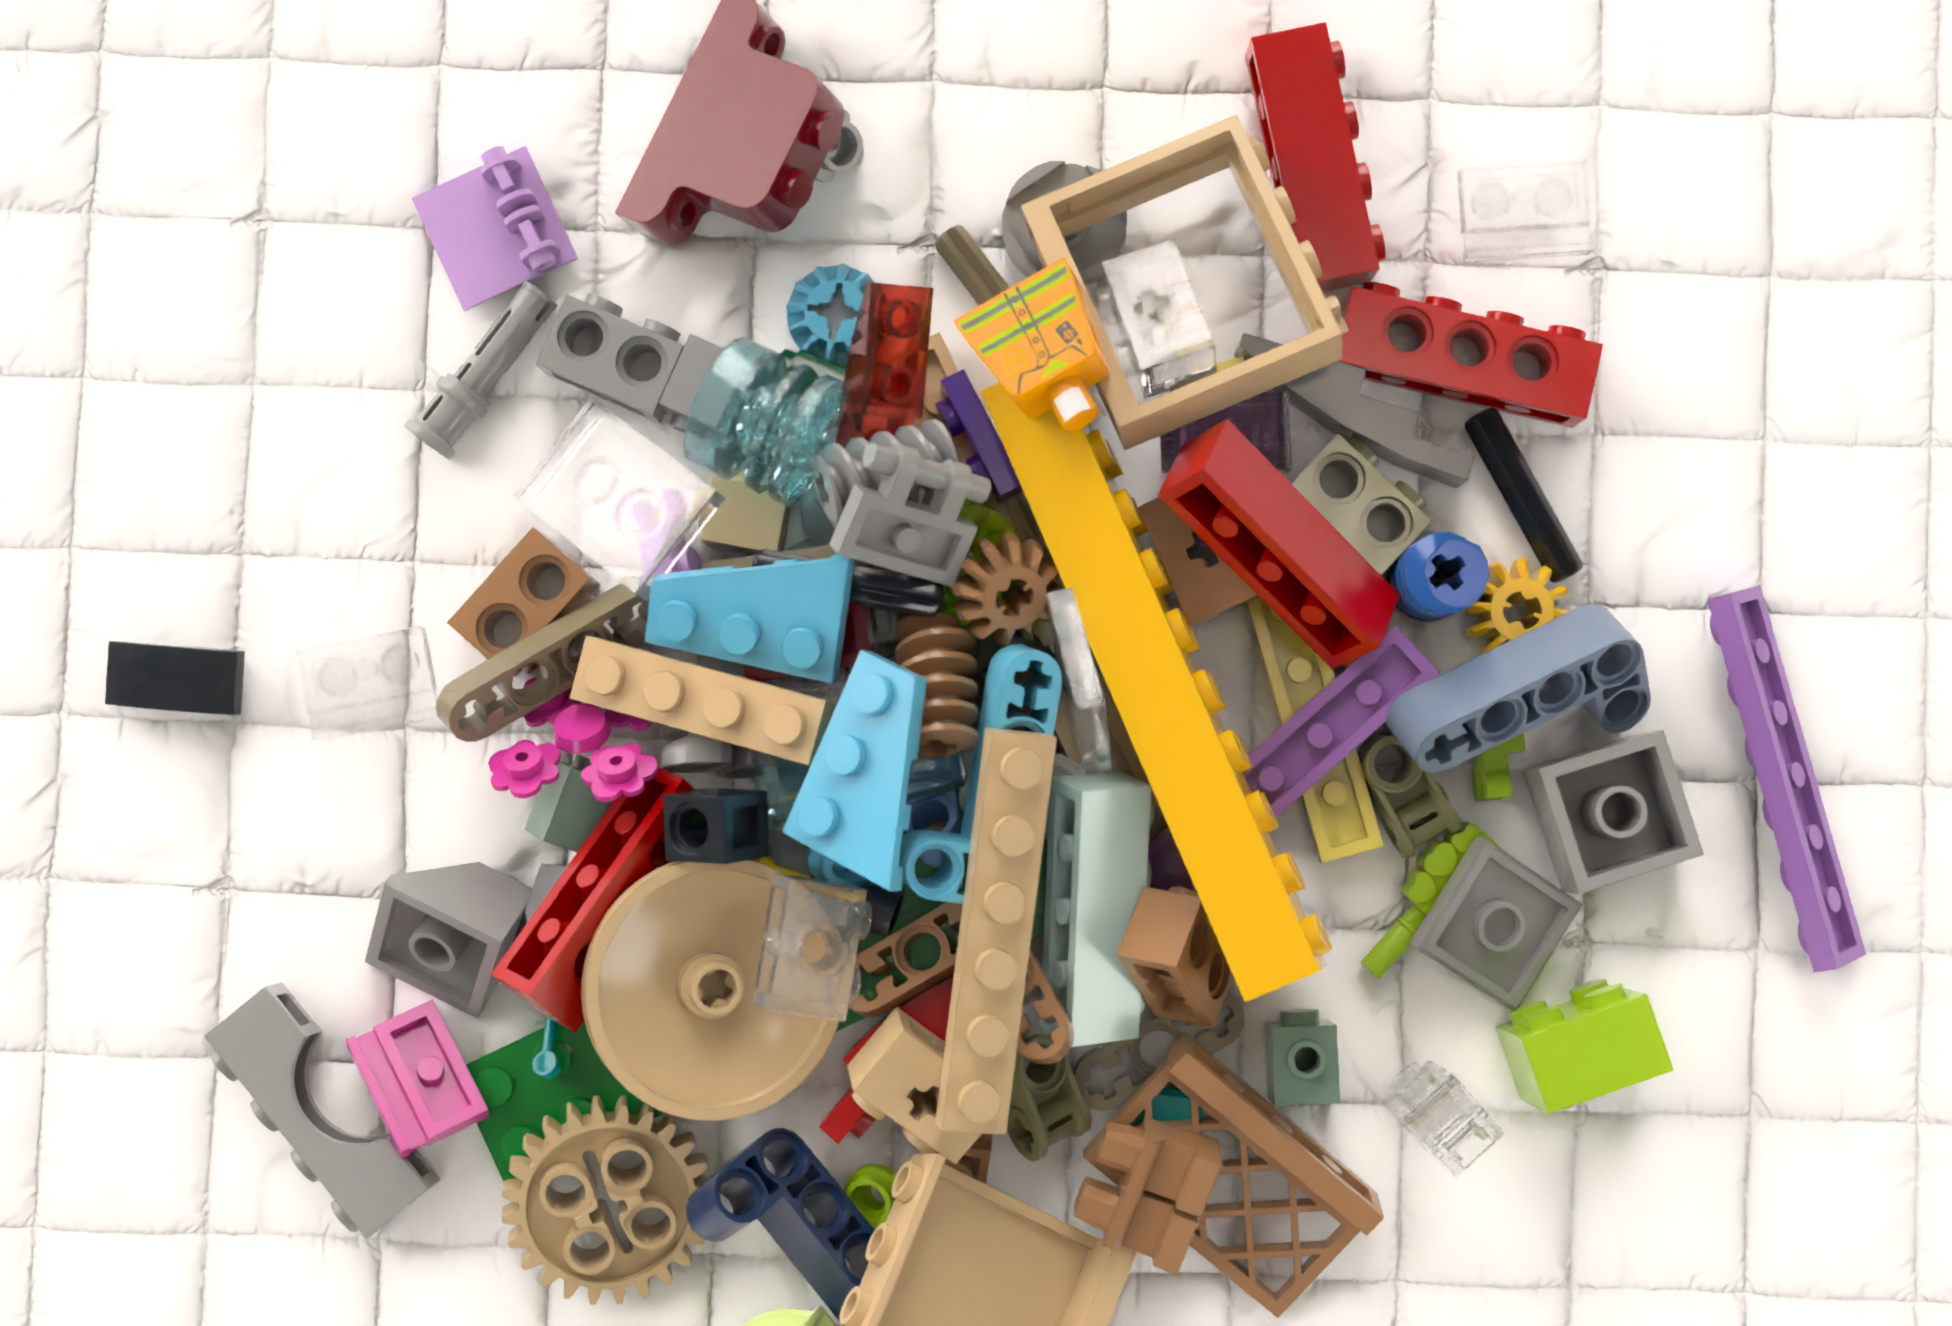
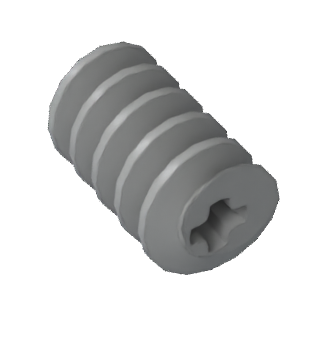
[812,419,958,529]

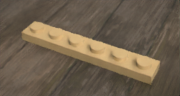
[935,728,1057,1135]

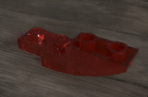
[835,282,933,449]

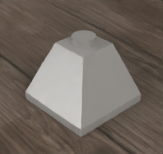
[364,862,532,1019]

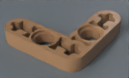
[836,902,1074,1065]

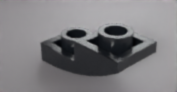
[105,641,245,715]

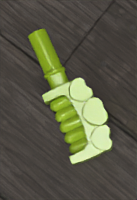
[1360,821,1502,980]

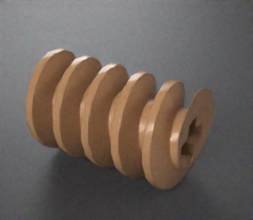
[895,612,979,759]

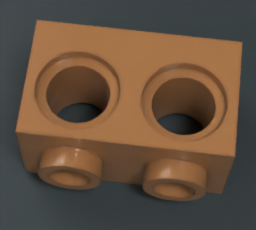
[446,527,600,677]
[1116,886,1233,1028]

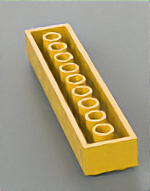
[980,382,1332,1003]

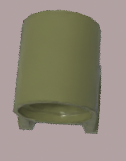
[1357,734,1462,860]
[1007,1033,1091,1162]

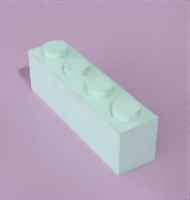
[1040,771,1155,1047]

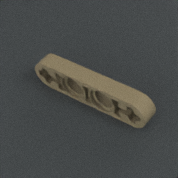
[436,580,651,742]

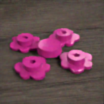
[488,677,658,802]

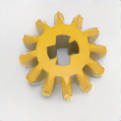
[1460,558,1570,655]

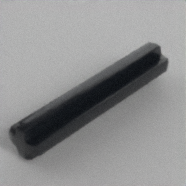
[1465,407,1583,583]
[752,549,944,618]

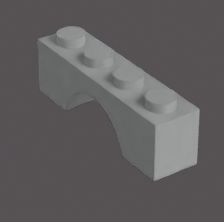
[204,982,441,1239]

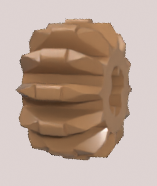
[949,531,1063,646]

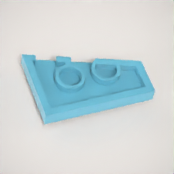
[645,554,855,684]
[782,650,927,891]

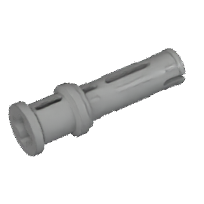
[404,281,558,461]

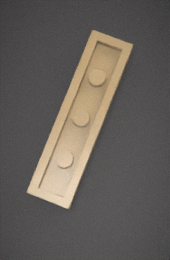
[570,635,834,766]

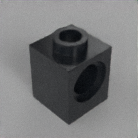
[663,788,769,864]

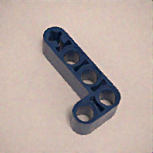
[686,1128,875,1326]

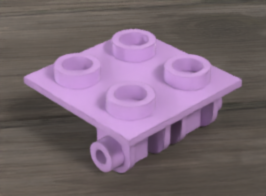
[412,145,579,312]

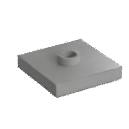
[1409,835,1583,1010]

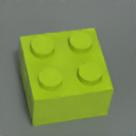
[1495,979,1674,1115]

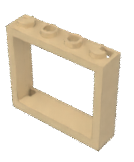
[1020,114,1349,451]

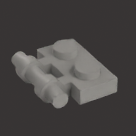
[829,442,991,587]

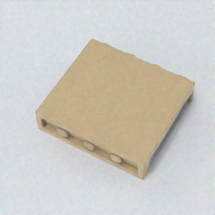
[839,1153,1137,1326]

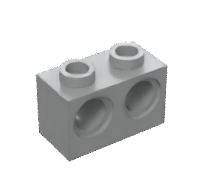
[536,293,684,424]

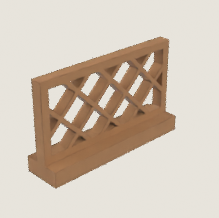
[1083,1031,1384,1318]

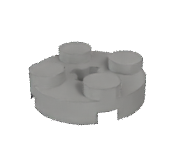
[1002,161,1127,286]

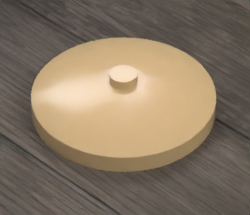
[581,860,843,1121]

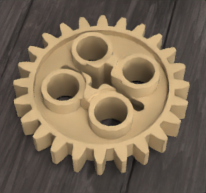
[502,1095,709,1305]

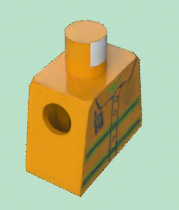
[953,257,1110,432]

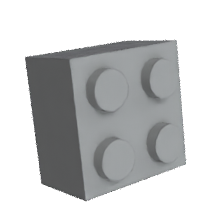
[1523,730,1704,894]

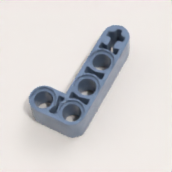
[1386,603,1651,773]

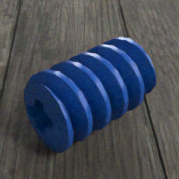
[1386,532,1489,622]

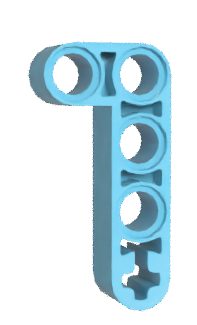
[898,644,1062,904]

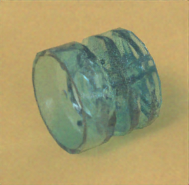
[683,337,846,507]

